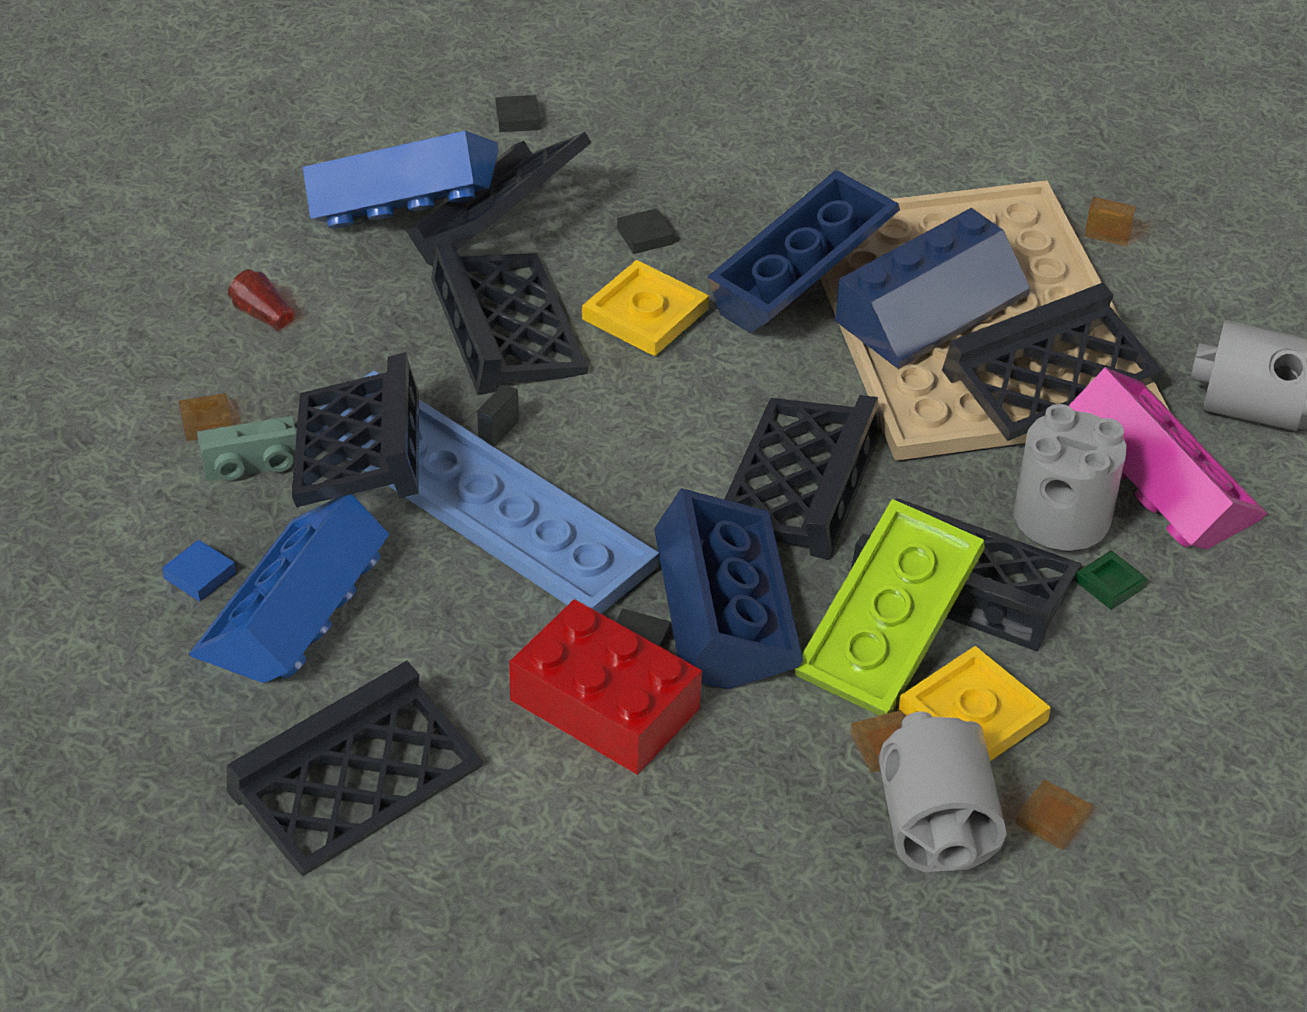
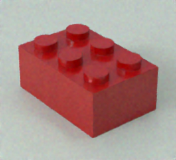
[509,599,702,775]

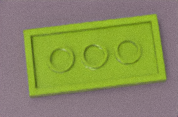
[794,499,985,720]

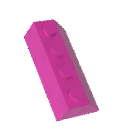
[1069,368,1267,549]

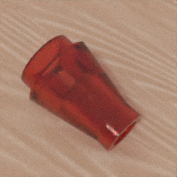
[228,269,295,331]

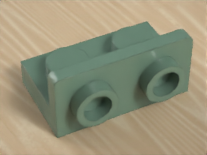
[197,416,297,481]

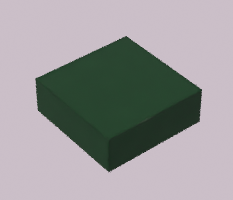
[1075,550,1148,610]

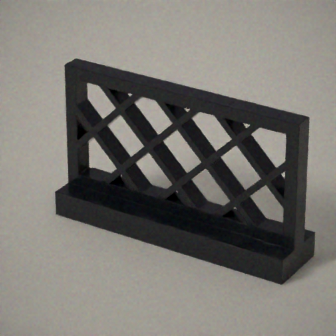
[406,132,592,266]
[431,244,588,395]
[942,282,1163,441]
[292,352,419,507]
[724,395,882,561]
[851,498,1081,652]
[227,660,483,876]

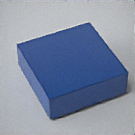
[162,539,236,602]

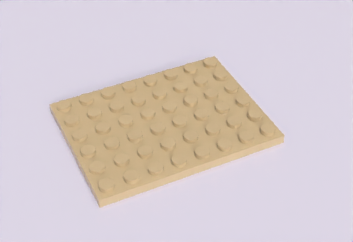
[820,180,1169,461]

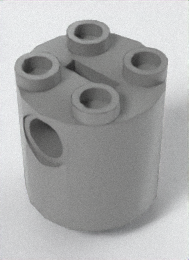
[1190,320,1307,432]
[1013,404,1127,551]
[878,711,1007,872]

